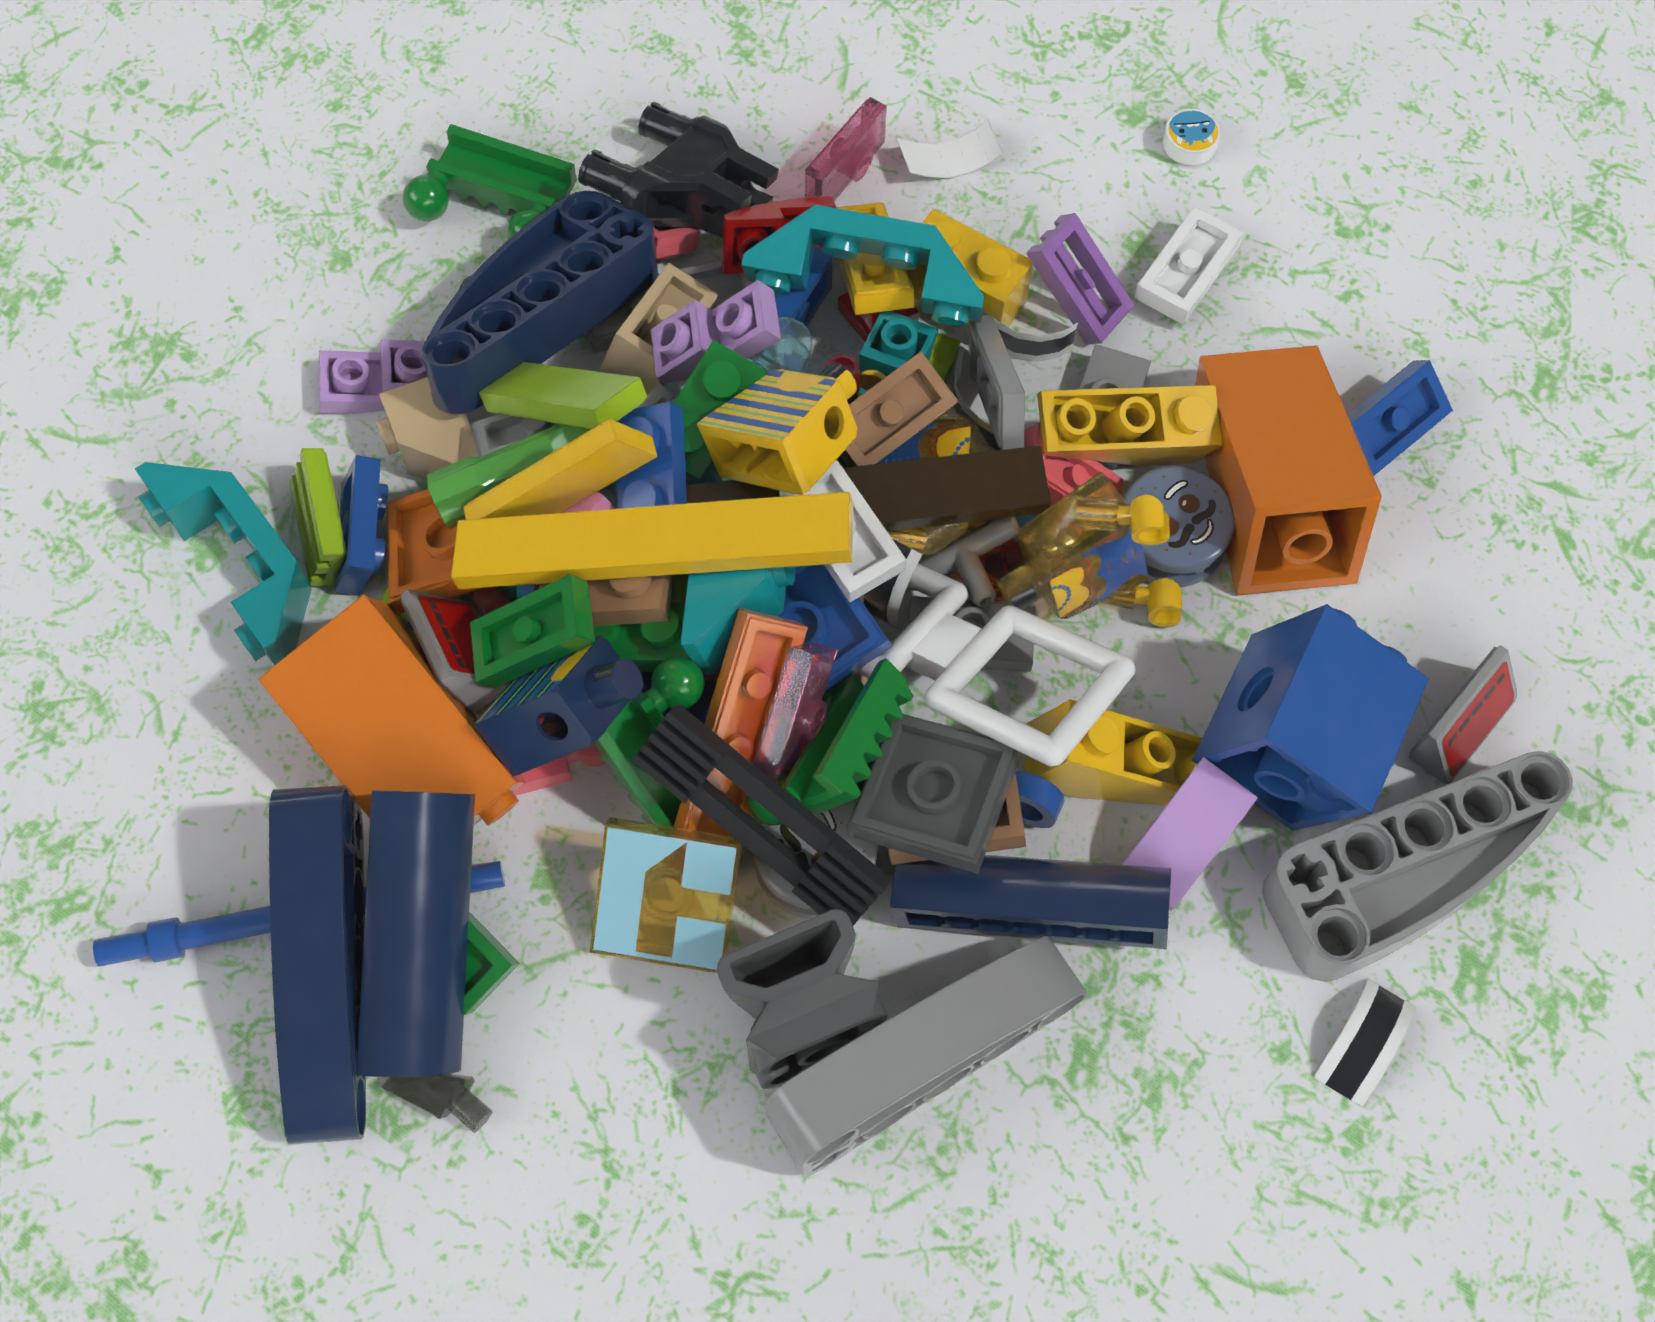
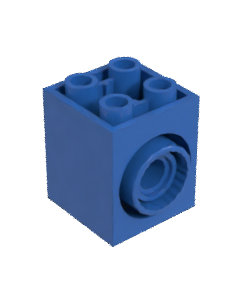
[1192,604,1429,831]

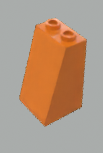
[1195,345,1382,595]
[258,594,526,826]

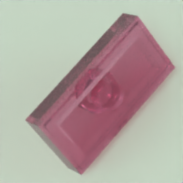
[805,97,887,201]
[753,642,838,782]

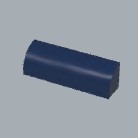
[356,790,475,1077]
[890,855,1171,949]

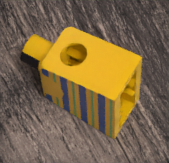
[697,363,858,495]

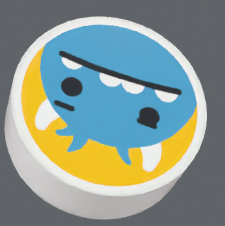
[1162,108,1221,165]

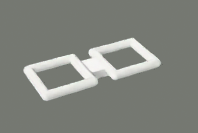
[856,564,1135,766]

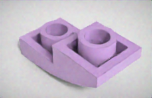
[651,280,781,384]
[319,339,428,414]
[1121,757,1258,911]

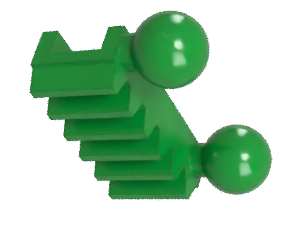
[402,124,577,240]
[593,656,768,837]
[747,658,914,826]

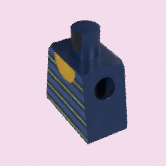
[474,635,643,776]

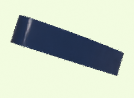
[422,190,659,414]
[269,785,366,1145]

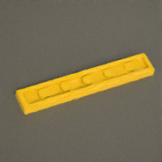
[451,492,853,589]

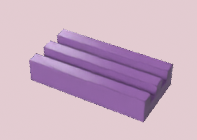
[1026,213,1134,345]

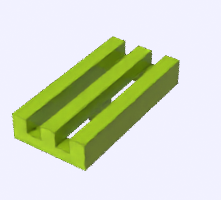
[289,448,347,587]

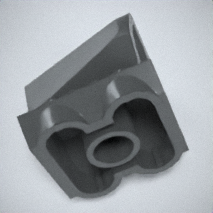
[717,909,888,1089]

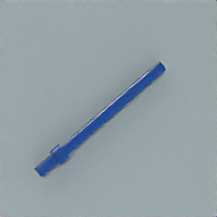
[93,861,505,967]

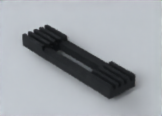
[632,703,892,926]

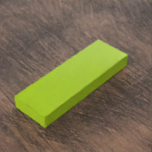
[479,362,648,429]

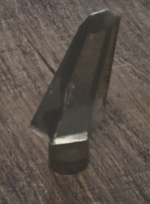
[381,1074,493,1133]

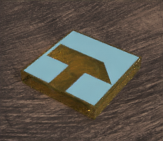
[590,817,743,973]

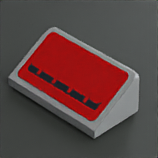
[400,589,511,713]
[1409,645,1517,784]

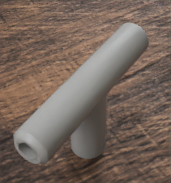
[911,517,1021,607]

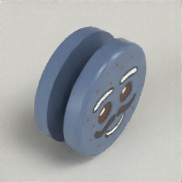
[1114,466,1235,587]

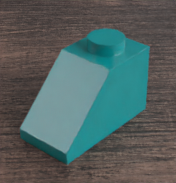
[680,566,796,675]

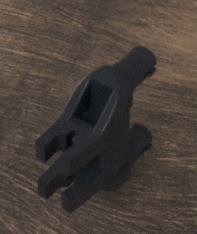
[578,102,779,238]

